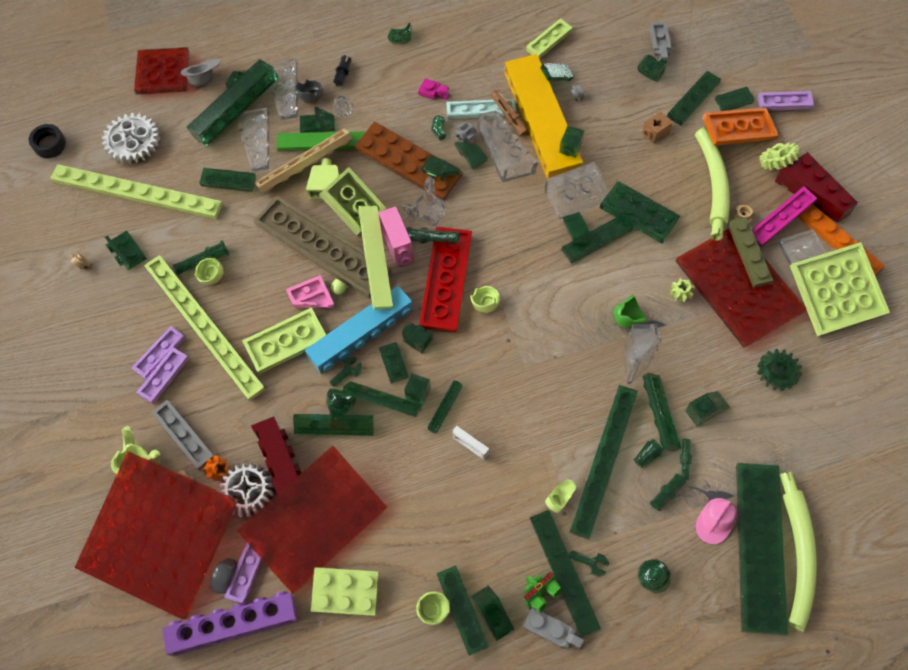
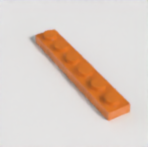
[798,205,885,276]

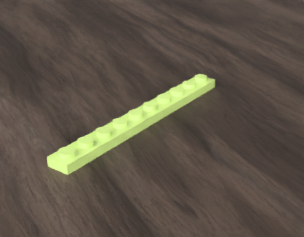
[50,164,223,220]
[144,255,265,401]

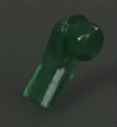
[431,115,446,141]

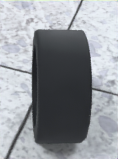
[28,124,66,158]

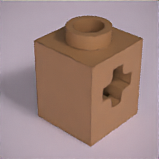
[642,112,672,144]

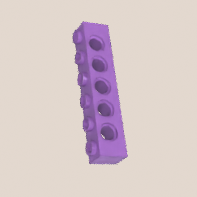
[162,591,299,657]

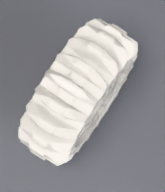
[219,463,275,518]

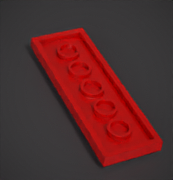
[419,227,472,333]

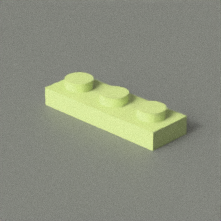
[526,18,573,59]

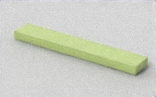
[358,206,393,310]

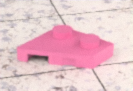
[286,275,335,308]

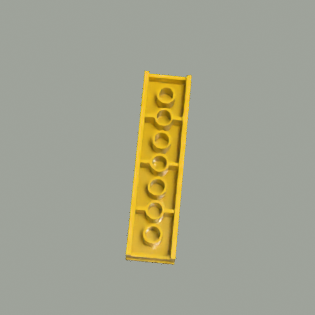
[505,54,583,181]

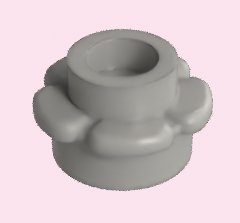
[570,85,585,101]

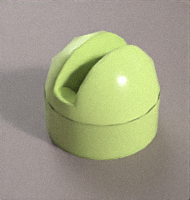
[331,279,348,295]

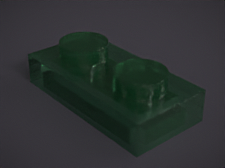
[378,342,409,384]

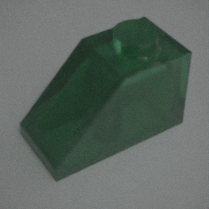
[685,391,730,427]
[471,585,515,641]

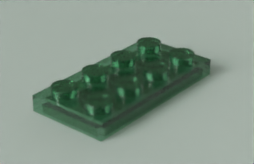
[599,181,680,244]

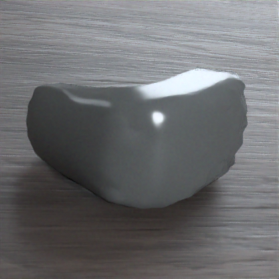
[209,558,237,594]

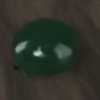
[637,559,671,594]

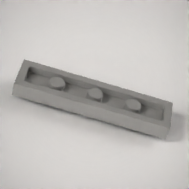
[152,400,213,471]

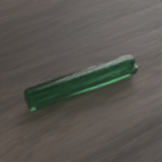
[428,380,462,434]

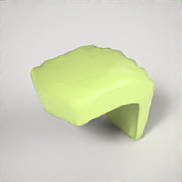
[545,479,577,513]

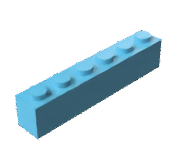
[305,286,413,374]

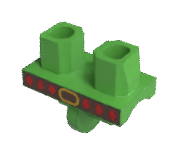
[523,571,562,613]

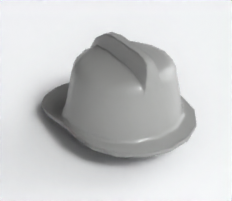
[181,59,220,87]

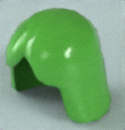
[613,295,647,329]

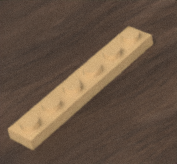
[255,129,352,193]

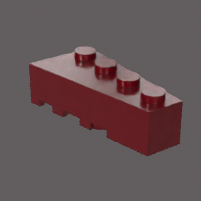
[775,152,858,223]
[251,416,309,509]

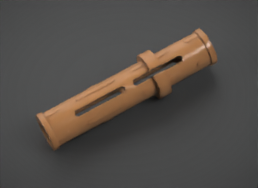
[490,89,529,136]

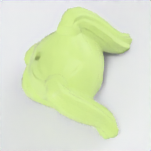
[111,426,160,482]

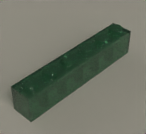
[187,59,279,147]

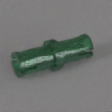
[650,473,686,511]

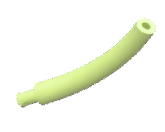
[695,127,730,241]
[779,472,817,632]

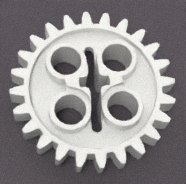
[102,113,160,164]

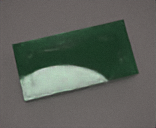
[540,63,574,81]
[715,87,755,111]
[563,212,592,246]

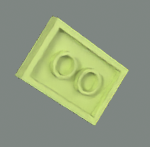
[311,567,379,616]

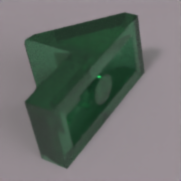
[299,106,335,133]

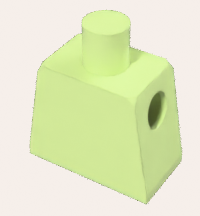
[306,158,339,199]

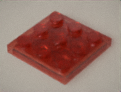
[134,47,189,95]

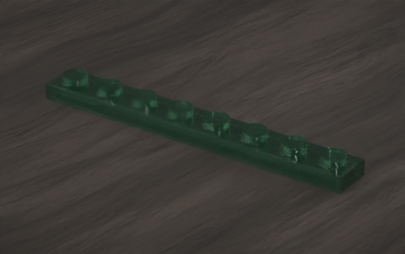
[569,385,638,540]

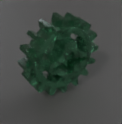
[757,349,802,391]

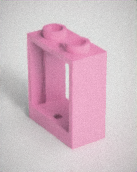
[378,206,414,266]

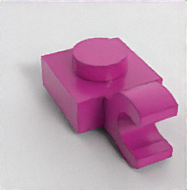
[418,78,450,100]

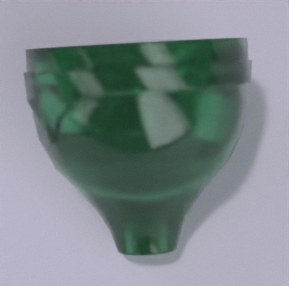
[326,389,356,421]

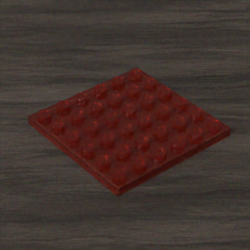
[74,451,238,620]

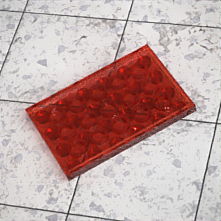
[675,229,807,348]
[236,445,387,594]

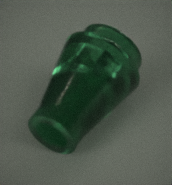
[633,439,664,468]

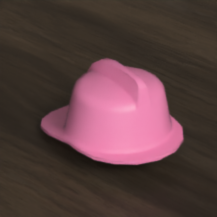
[695,498,738,544]

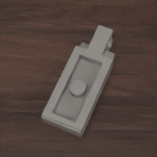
[649,22,671,64]
[523,608,584,649]

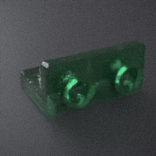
[105,230,147,270]

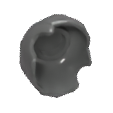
[295,79,323,103]

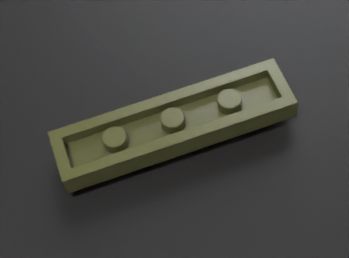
[727,217,773,288]

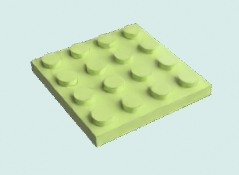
[790,242,890,336]

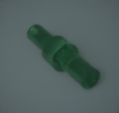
[680,439,692,480]

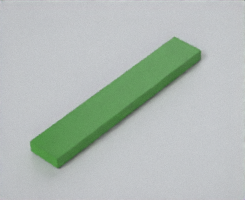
[277,131,366,151]

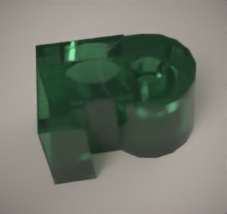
[637,55,667,82]

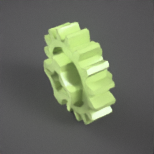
[759,142,801,170]

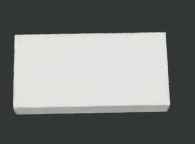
[452,426,489,460]

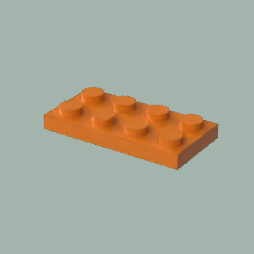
[702,108,779,146]

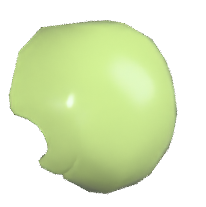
[195,258,224,285]
[470,286,500,313]
[416,591,450,625]

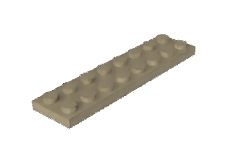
[254,196,391,298]

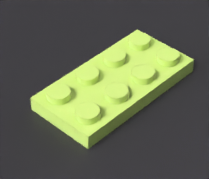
[242,307,326,374]

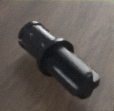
[333,55,352,86]

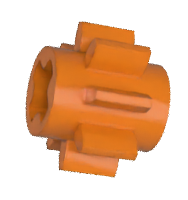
[203,455,230,481]

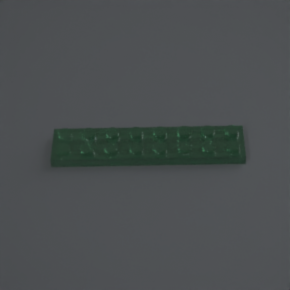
[736,463,788,636]

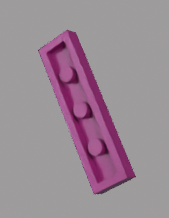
[752,186,817,248]

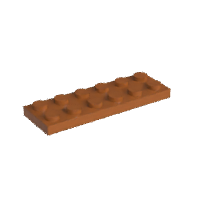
[355,121,463,201]

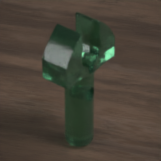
[330,357,362,387]
[569,550,609,577]

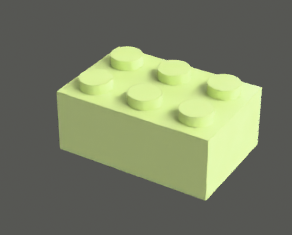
[319,167,386,235]

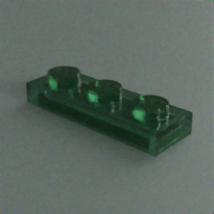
[199,168,256,192]

